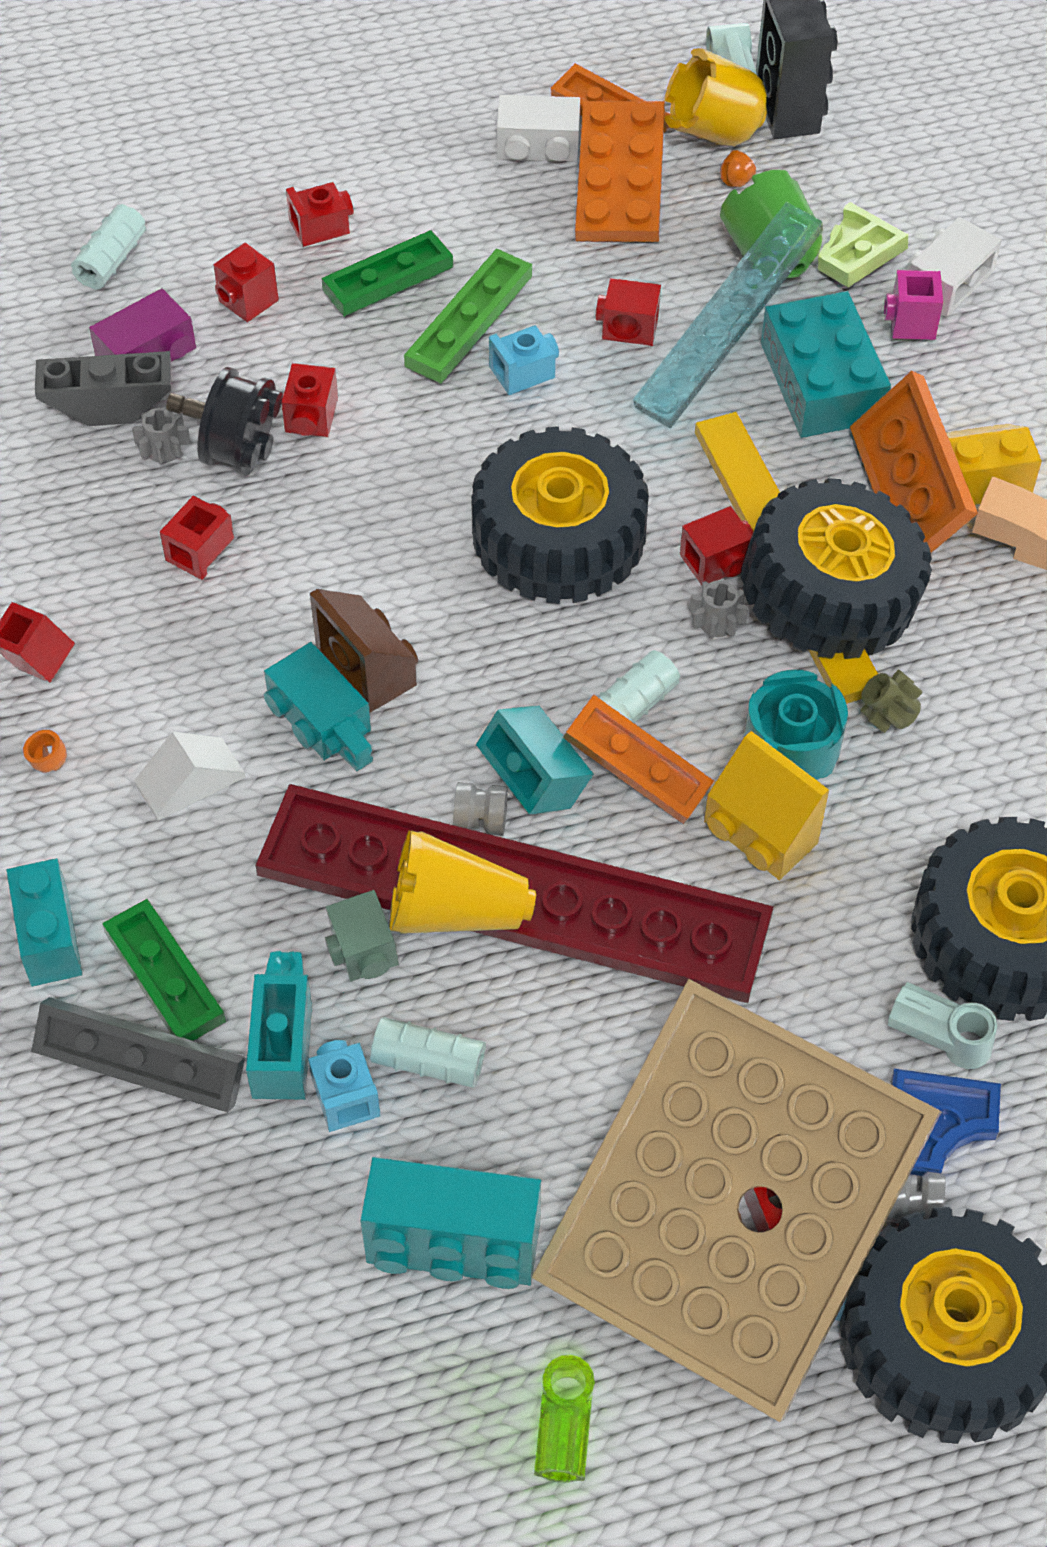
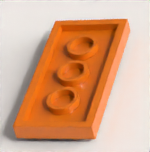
[575,101,665,242]
[850,370,978,553]

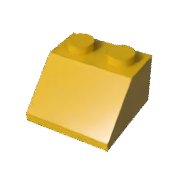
[946,424,1042,505]
[704,731,829,881]

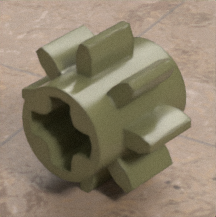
[860,670,922,733]

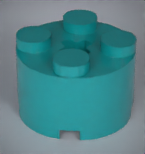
[744,670,848,780]

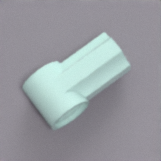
[706,23,757,75]
[888,982,998,1069]

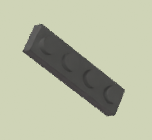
[31,997,245,1113]

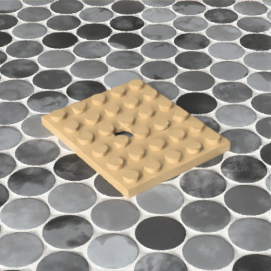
[531,979,942,1422]

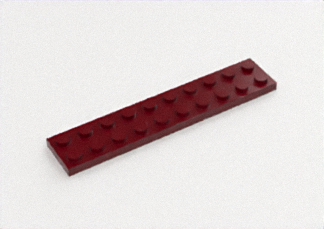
[255,784,774,1003]

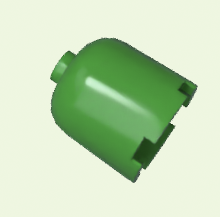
[720,170,823,280]

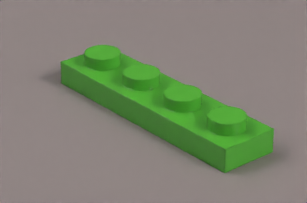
[404,248,532,384]

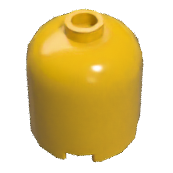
[664,48,767,146]

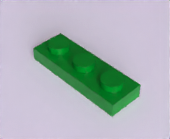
[321,230,453,316]
[102,899,226,1041]

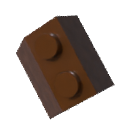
[309,589,418,713]

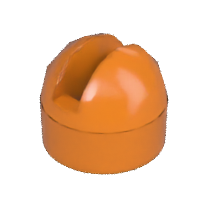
[720,150,756,187]
[23,730,67,773]

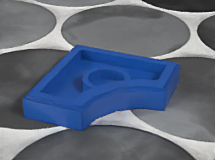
[891,1069,1001,1176]

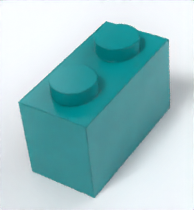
[476,705,594,815]
[6,858,83,987]

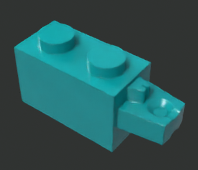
[263,642,373,771]
[246,951,312,1100]

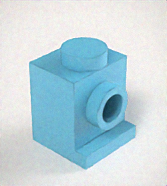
[489,325,559,395]
[308,1040,381,1132]

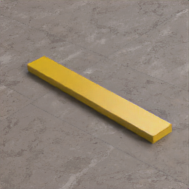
[695,411,878,704]

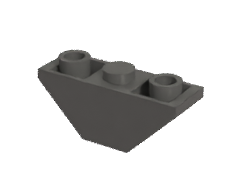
[35,351,171,426]

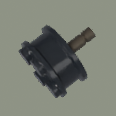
[166,367,283,476]

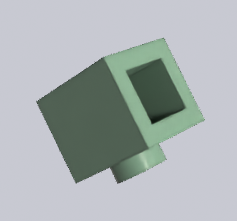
[325,890,399,982]

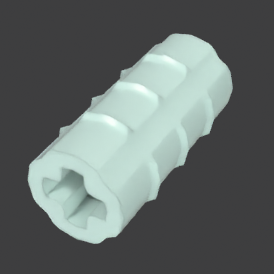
[71,204,146,290]
[598,650,680,723]
[370,1017,486,1088]

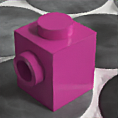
[884,270,943,340]

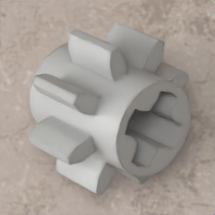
[132,407,191,464]
[689,579,749,639]

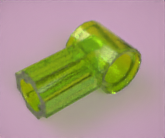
[534,1355,595,1483]

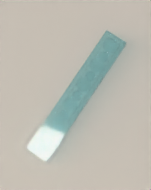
[633,202,823,429]

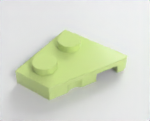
[818,202,908,287]

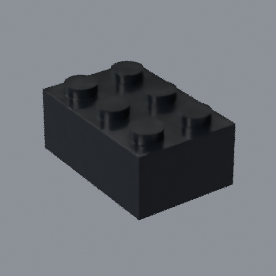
[756,0,838,140]

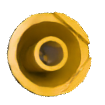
[389,831,536,934]

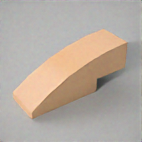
[972,476,1047,570]

